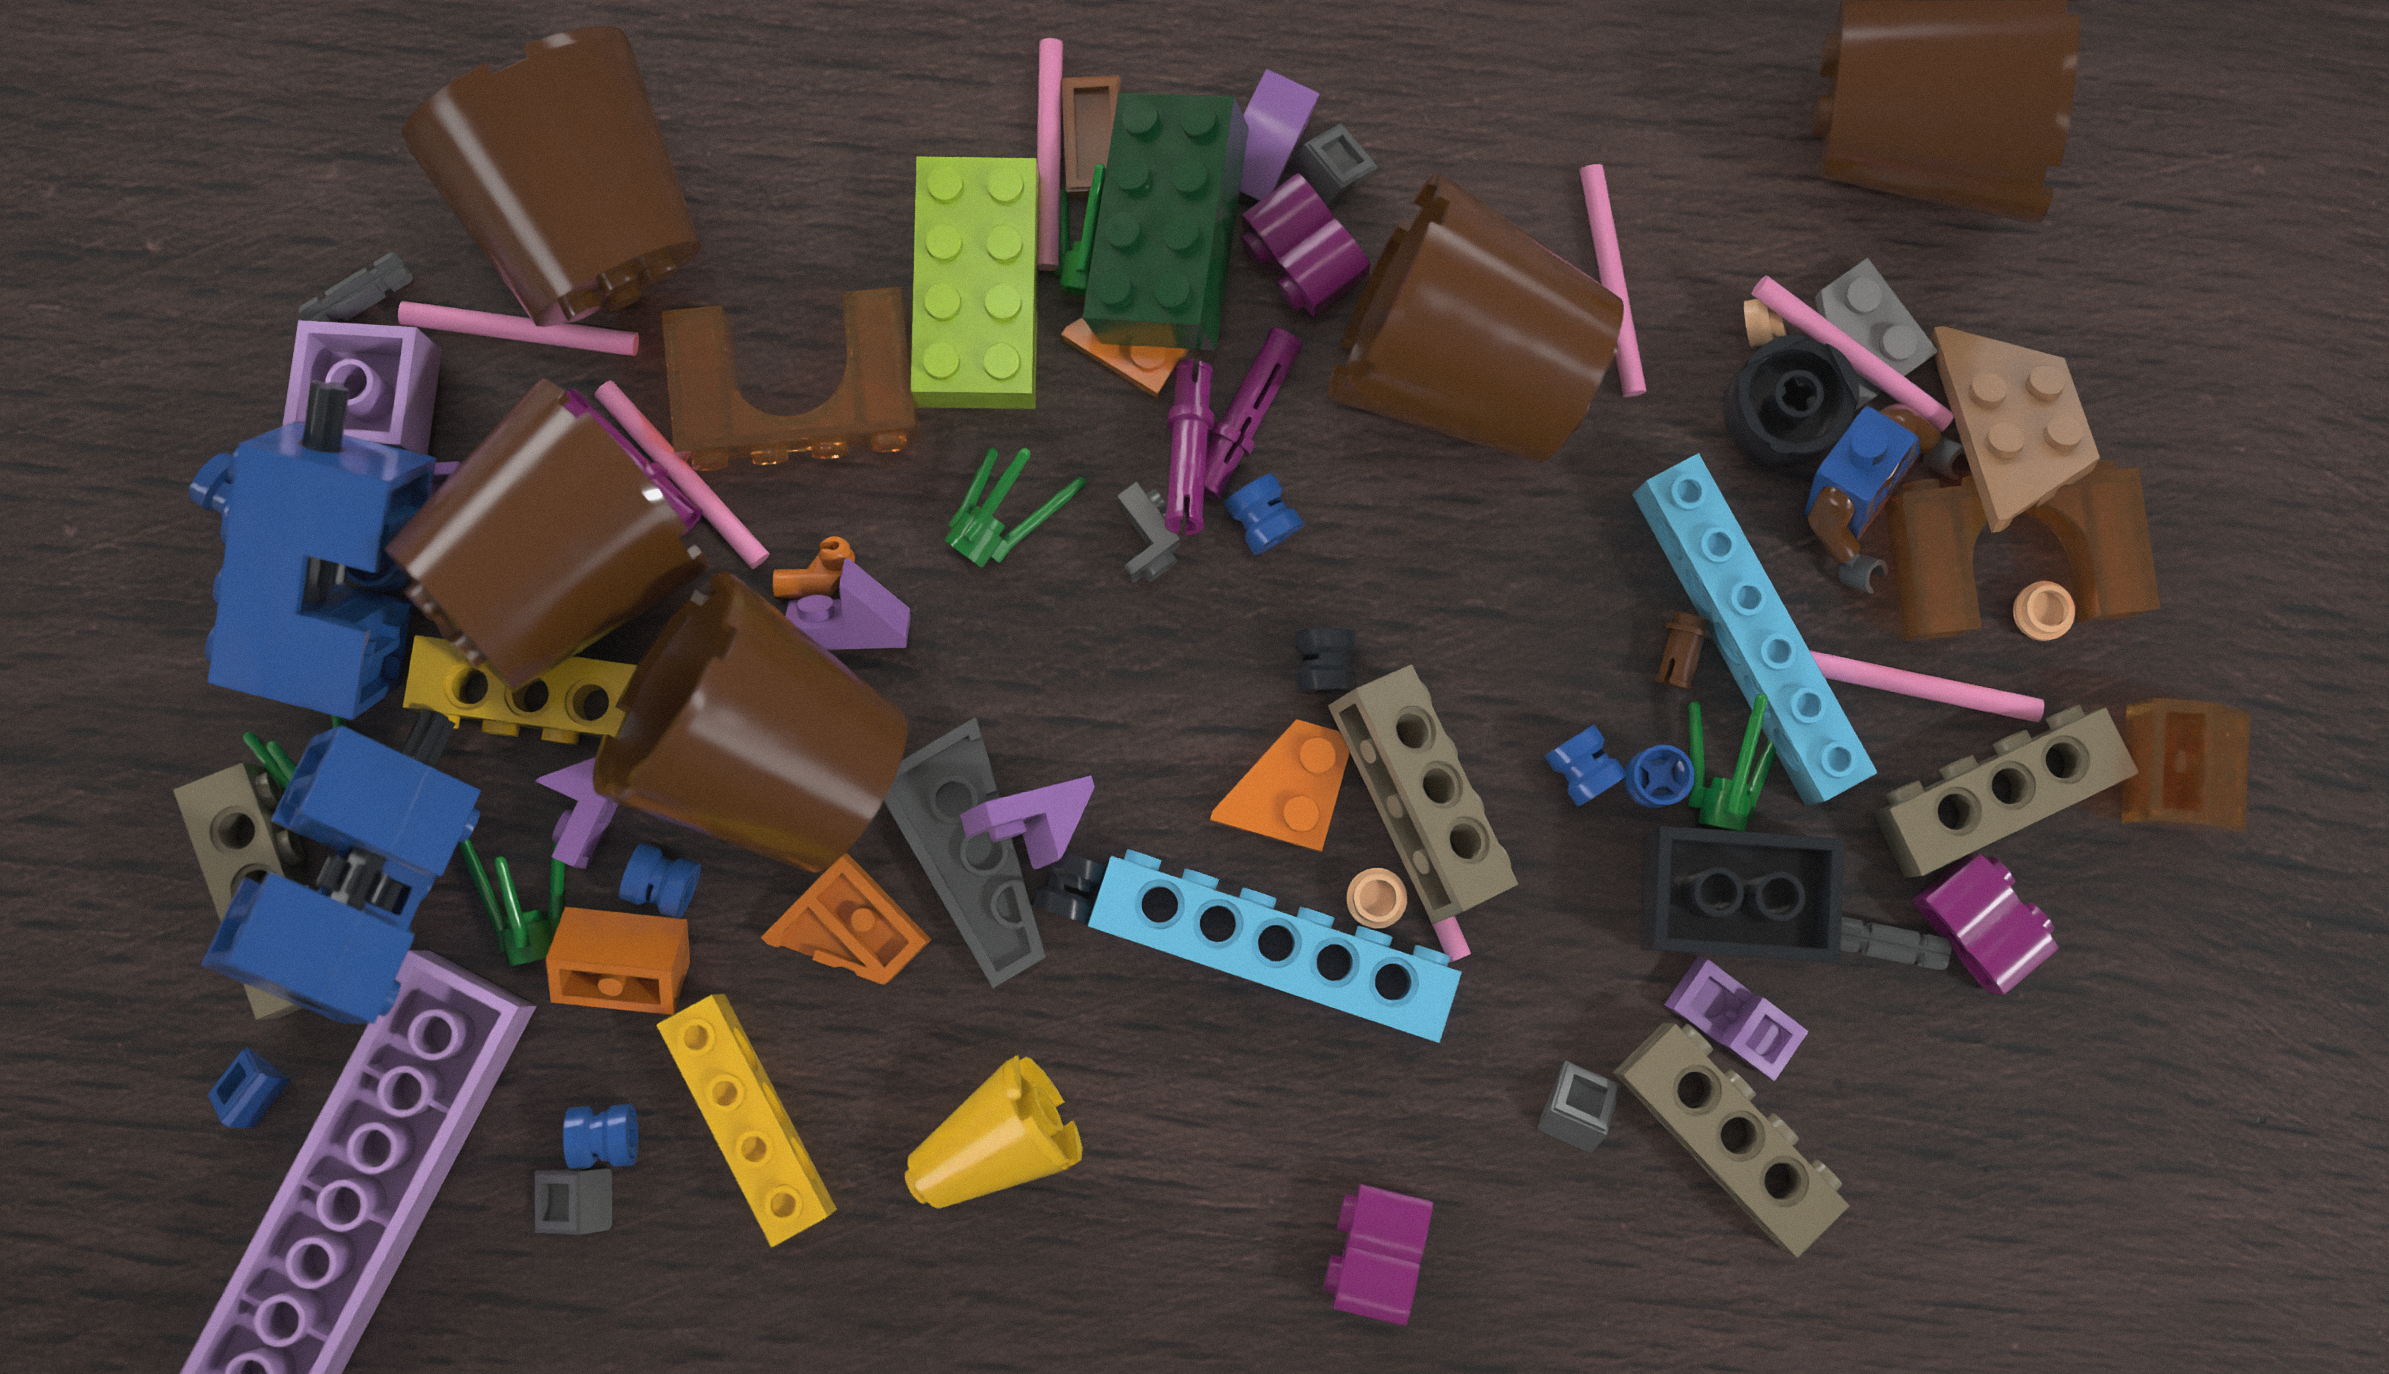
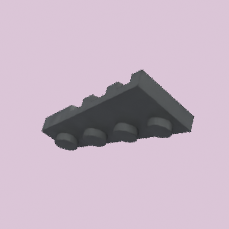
[884,717,1047,988]

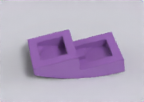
[1240,69,1321,201]
[1664,956,1809,1081]

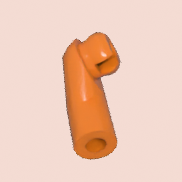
[773,536,855,599]

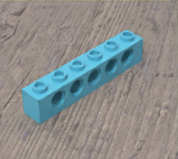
[1632,453,1878,806]
[1088,849,1462,1043]

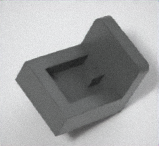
[1117,482,1180,583]

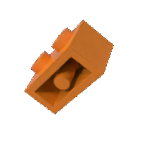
[546,907,690,1015]

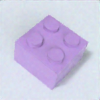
[283,320,442,455]

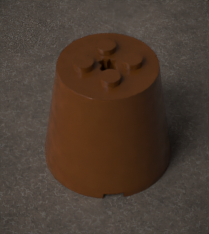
[1812,0,2080,224]
[402,26,701,327]
[1328,173,1624,463]
[384,378,709,693]
[592,572,908,873]

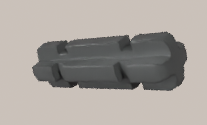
[298,252,413,323]
[1840,917,1951,970]

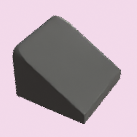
[1287,123,1378,207]
[1538,1060,1621,1152]
[535,1168,612,1235]

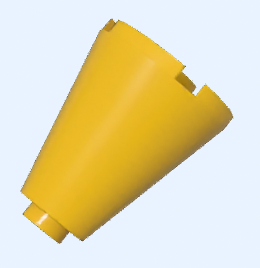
[905,1055,1082,1209]

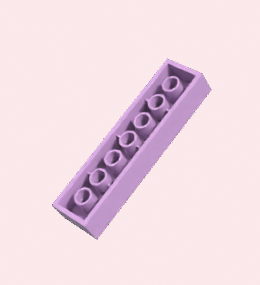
[180,950,537,1374]

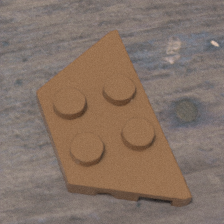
[1929,326,2100,533]

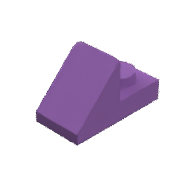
[786,559,911,650]
[536,757,618,869]
[960,776,1094,869]

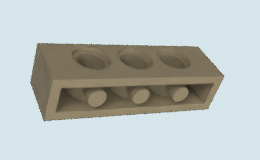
[1328,665,1518,924]
[1873,704,2139,878]
[173,762,318,1020]
[1612,1022,1850,1258]

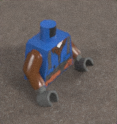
[1804,404,1967,594]

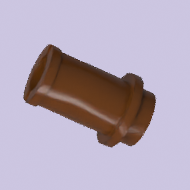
[1654,612,1713,691]

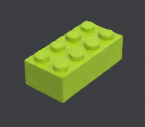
[911,156,1039,409]

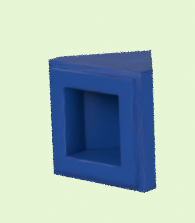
[208,1047,291,1129]

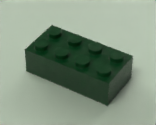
[1083,93,1249,350]

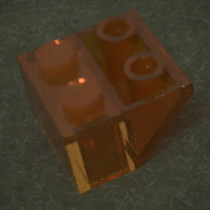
[2122,698,2250,834]

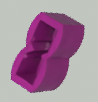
[1240,173,1371,318]
[1912,853,2059,995]
[1323,1183,1433,1326]

